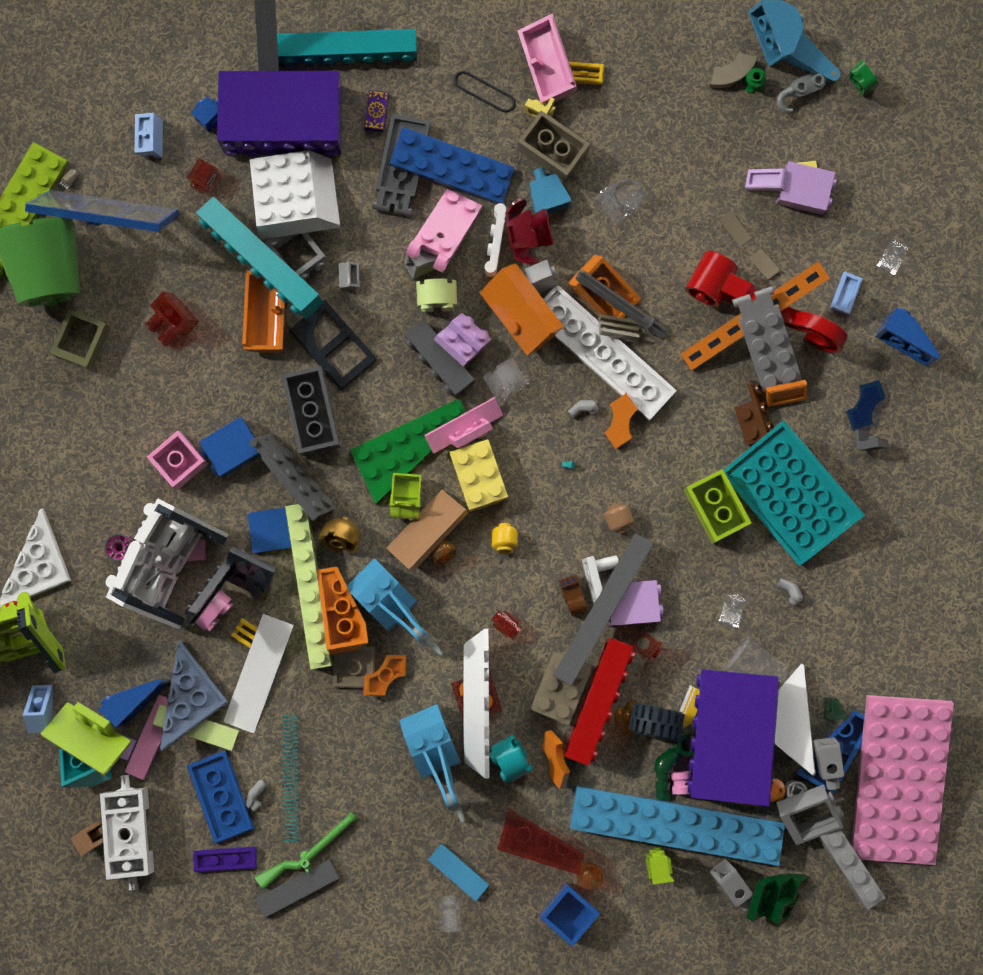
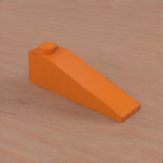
[317,567,369,655]

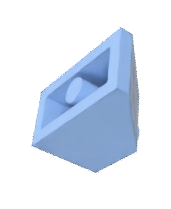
[23,685,53,733]

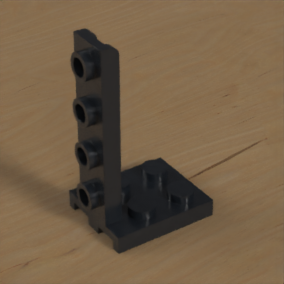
[184,546,277,627]

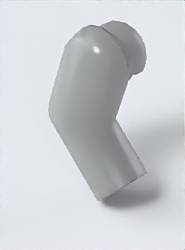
[567,400,599,419]
[777,578,803,606]
[246,780,267,812]

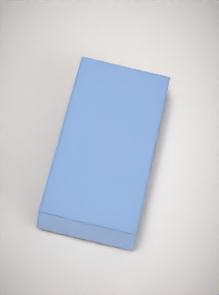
[830,271,863,316]

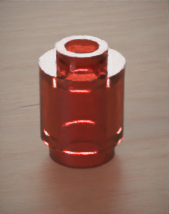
[491,610,522,639]

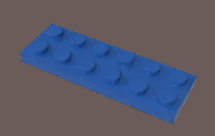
[389,127,514,204]

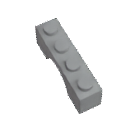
[817,829,885,910]

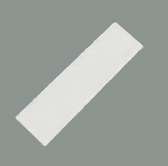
[223,614,294,733]

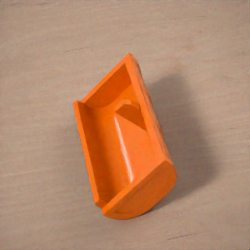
[242,271,285,353]

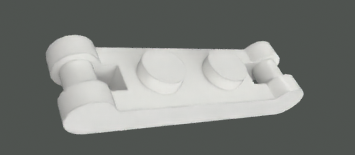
[485,203,506,277]

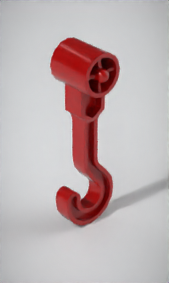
[685,251,848,353]

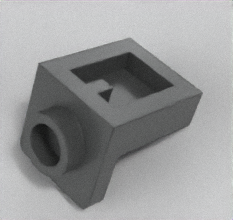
[854,430,889,451]

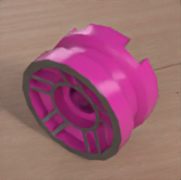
[104,533,133,562]

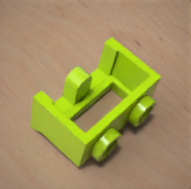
[645,848,674,885]

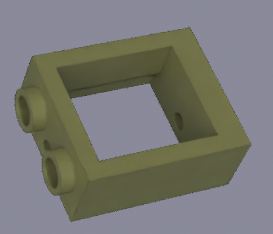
[50,309,110,371]

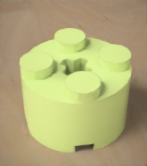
[416,279,457,312]

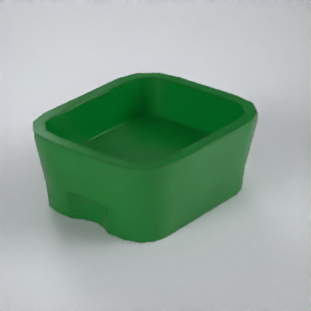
[849,60,878,96]

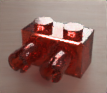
[145,291,200,347]

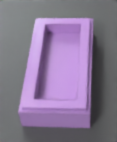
[745,169,788,191]

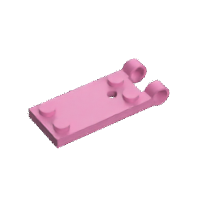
[406,189,483,273]

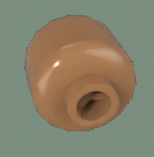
[604,502,634,534]

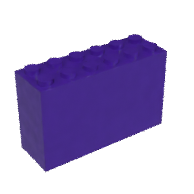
[217,71,343,157]
[688,669,779,806]

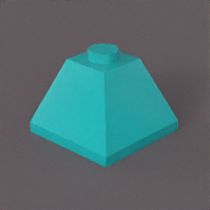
[59,749,111,788]

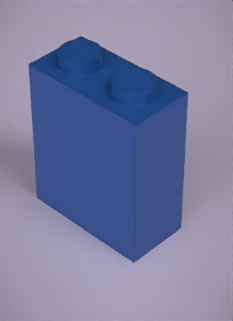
[199,417,261,478]

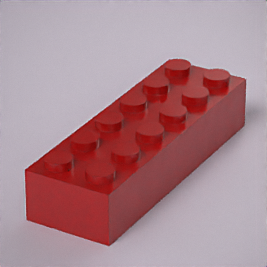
[563,638,635,766]

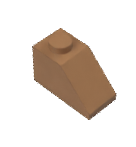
[71,819,125,856]

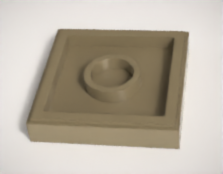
[333,646,375,688]

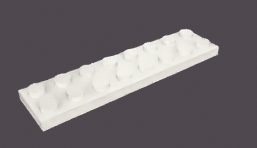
[543,286,677,421]

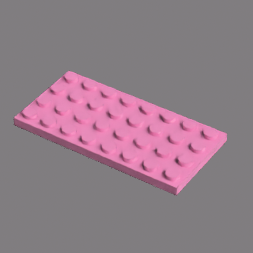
[851,695,954,865]

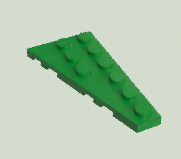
[350,399,466,504]

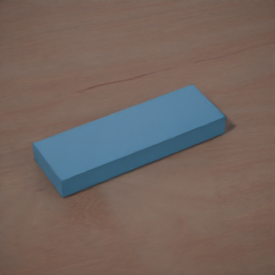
[428,843,489,901]

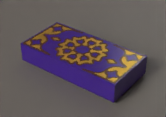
[364,90,389,132]

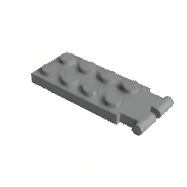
[732,286,802,393]

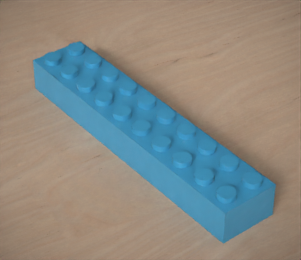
[569,785,785,866]

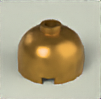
[318,517,361,555]

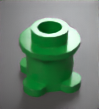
[743,68,766,93]

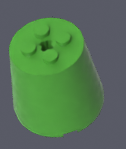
[0,217,80,308]

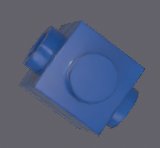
[191,96,218,132]

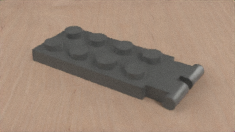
[372,114,431,217]
[249,434,336,521]

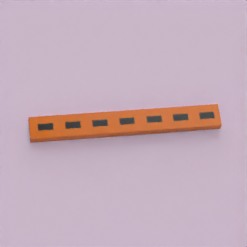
[681,261,830,370]

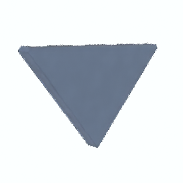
[160,640,228,752]

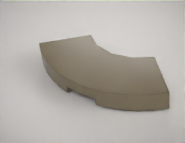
[710,53,757,88]

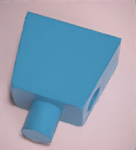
[530,167,571,214]

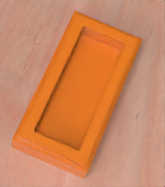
[766,380,808,407]

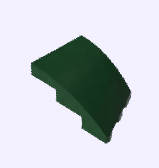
[746,874,809,924]

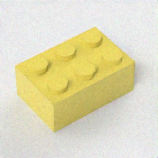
[450,439,508,512]

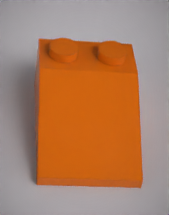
[567,255,641,318]

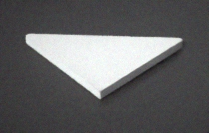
[0,508,71,610]
[775,664,816,776]

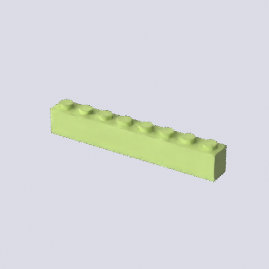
[285,504,333,669]

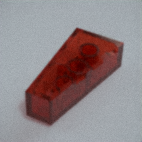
[496,808,584,875]

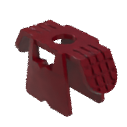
[505,198,554,265]

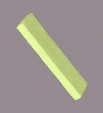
[153,704,239,751]

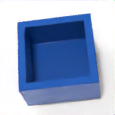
[539,882,600,947]

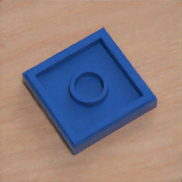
[248,508,292,554]

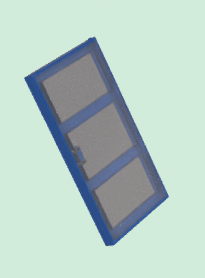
[25,190,179,232]

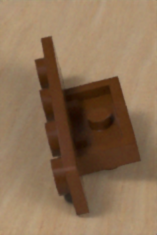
[734,380,774,446]

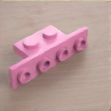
[425,397,503,453]

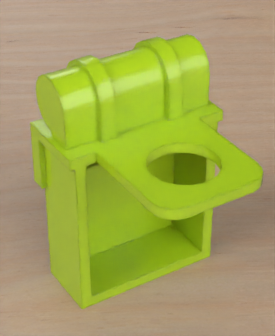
[390,473,421,520]

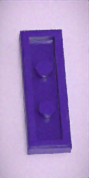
[193,846,257,872]

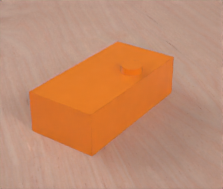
[479,263,564,356]

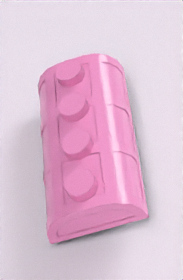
[518,14,577,104]

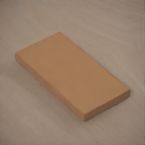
[386,490,469,572]

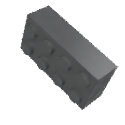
[281,366,341,457]

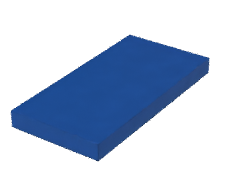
[186,750,255,844]

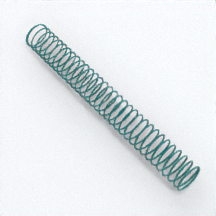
[282,715,299,842]

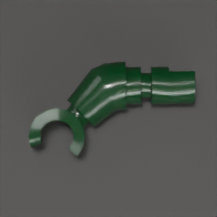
[654,731,694,800]

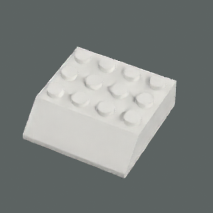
[250,150,340,240]

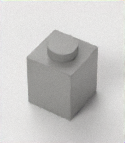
[525,260,558,293]

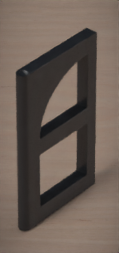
[289,300,377,390]

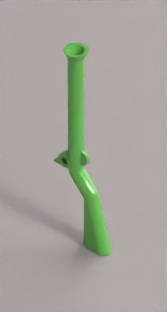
[254,811,358,890]

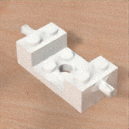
[100,775,154,890]

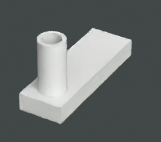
[582,555,619,605]

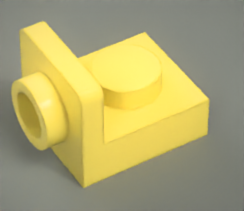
[524,98,556,118]

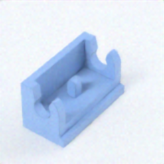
[135,113,163,158]

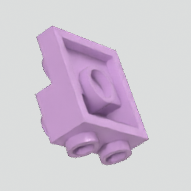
[434,313,492,367]

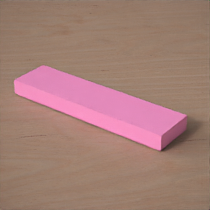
[125,695,168,780]

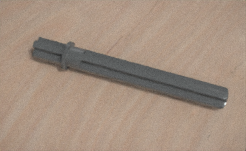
[576,270,668,339]

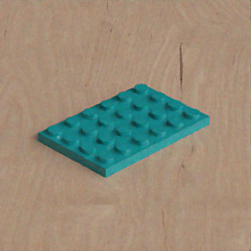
[723,420,865,566]

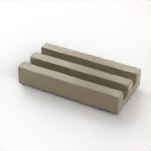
[598,314,639,341]

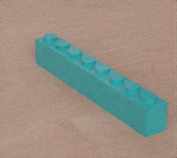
[277,29,417,66]
[196,197,323,319]

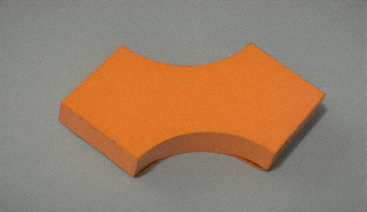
[604,393,638,449]
[363,655,406,696]
[541,730,570,789]

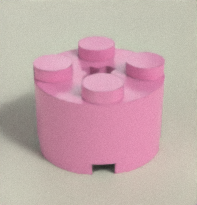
[186,590,233,631]

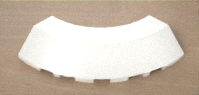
[464,629,489,778]

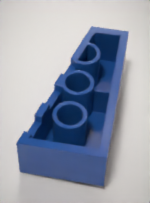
[794,710,865,795]

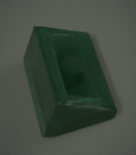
[824,697,849,720]

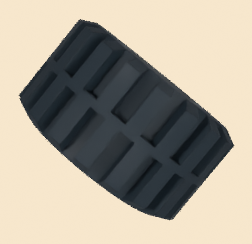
[629,703,685,741]

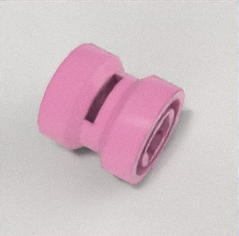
[671,771,692,794]

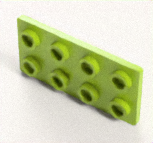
[41,702,131,775]

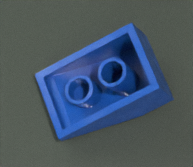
[875,308,940,367]
[98,679,170,728]

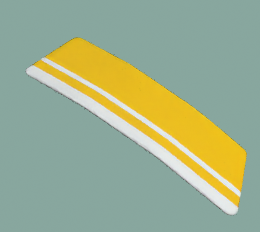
[680,685,700,728]

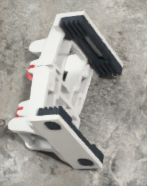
[106,499,229,630]

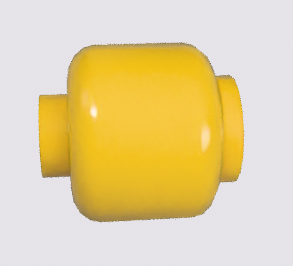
[491,523,518,555]

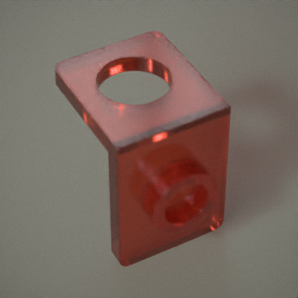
[630,629,662,659]

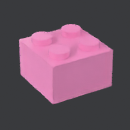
[147,431,208,490]

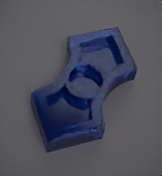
[846,380,886,430]

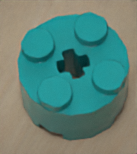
[489,734,533,783]

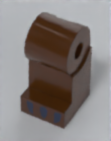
[558,575,587,616]

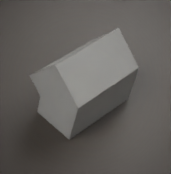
[339,261,360,290]

